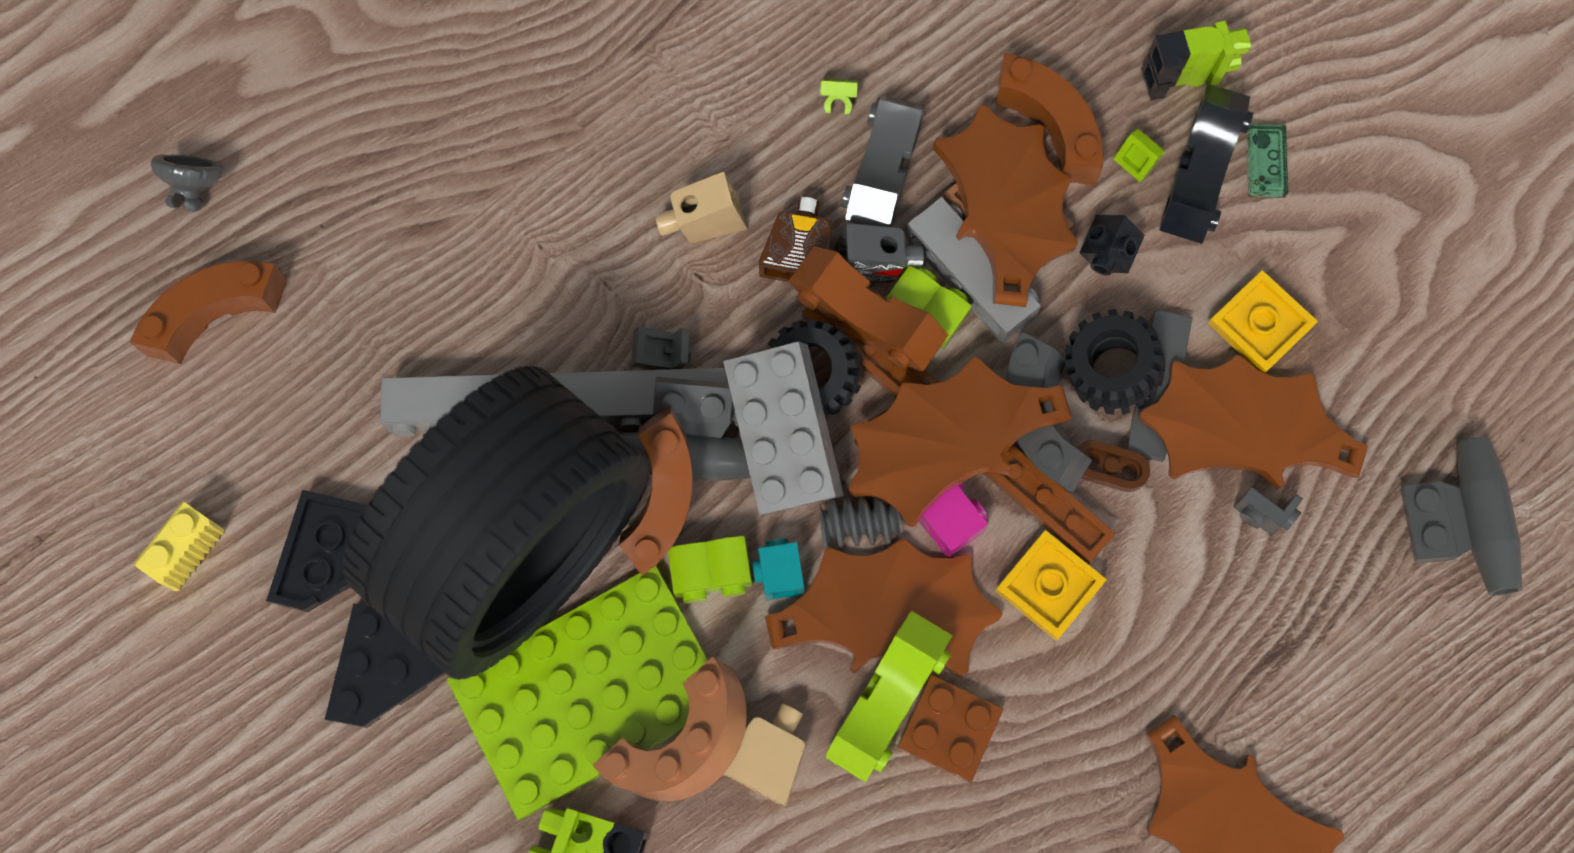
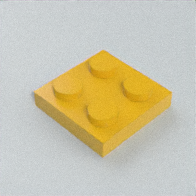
[1208,270,1318,373]
[995,530,1107,641]

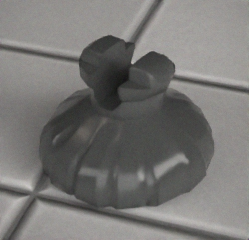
[151,154,224,212]

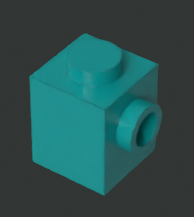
[752,539,804,601]

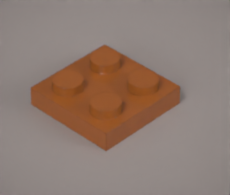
[897,675,1004,783]

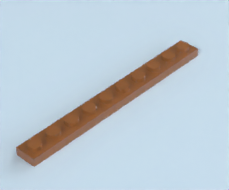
[802,307,1116,565]

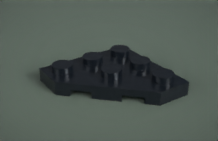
[266,490,367,613]
[325,603,445,728]

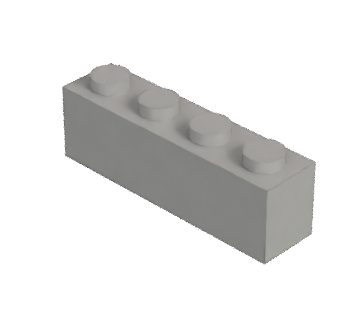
[906,197,1041,345]

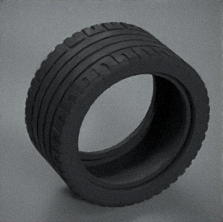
[343,366,650,680]

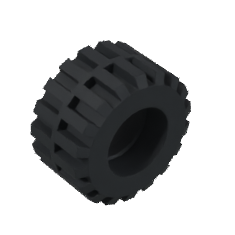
[1065,309,1165,415]
[768,319,864,417]

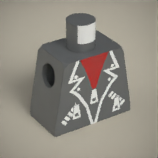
[833,224,924,283]

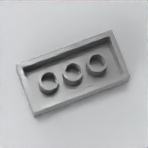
[723,341,844,515]

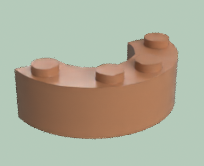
[593,656,747,801]

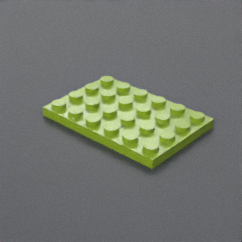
[446,565,708,821]

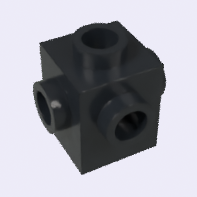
[1079,215,1145,276]

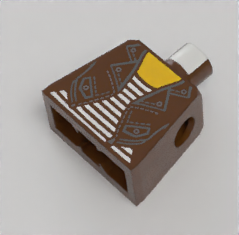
[759,197,831,282]

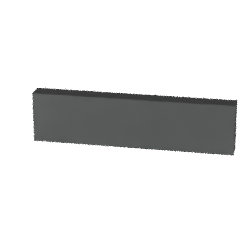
[1126,309,1193,462]

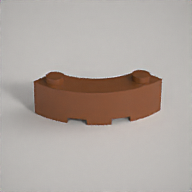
[996,53,1103,186]
[788,246,948,371]
[130,261,287,364]
[619,405,692,576]

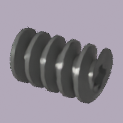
[820,497,901,548]

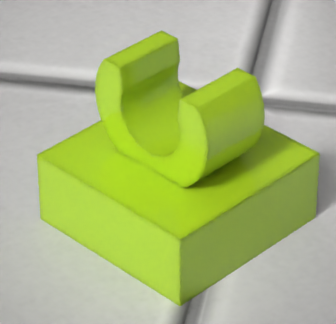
[820,78,858,115]
[1113,129,1165,183]

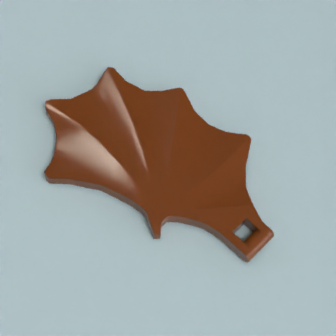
[933,105,1078,307]
[1137,355,1368,490]
[849,357,1072,527]
[765,539,1003,677]
[1146,715,1344,853]

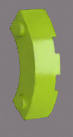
[825,611,953,783]

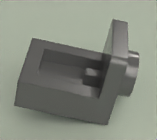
[631,326,693,370]
[1233,487,1303,536]

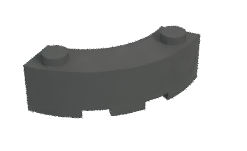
[841,95,925,227]
[1006,332,1092,493]

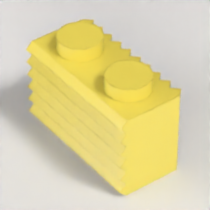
[133,501,224,591]

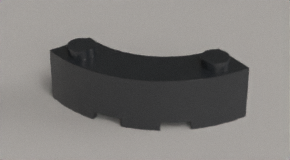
[1159,83,1254,244]

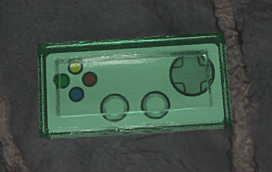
[1247,124,1288,198]

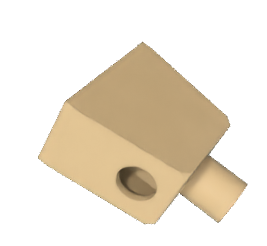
[655,172,748,243]
[723,704,806,807]

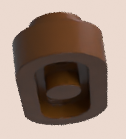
[1077,440,1150,492]

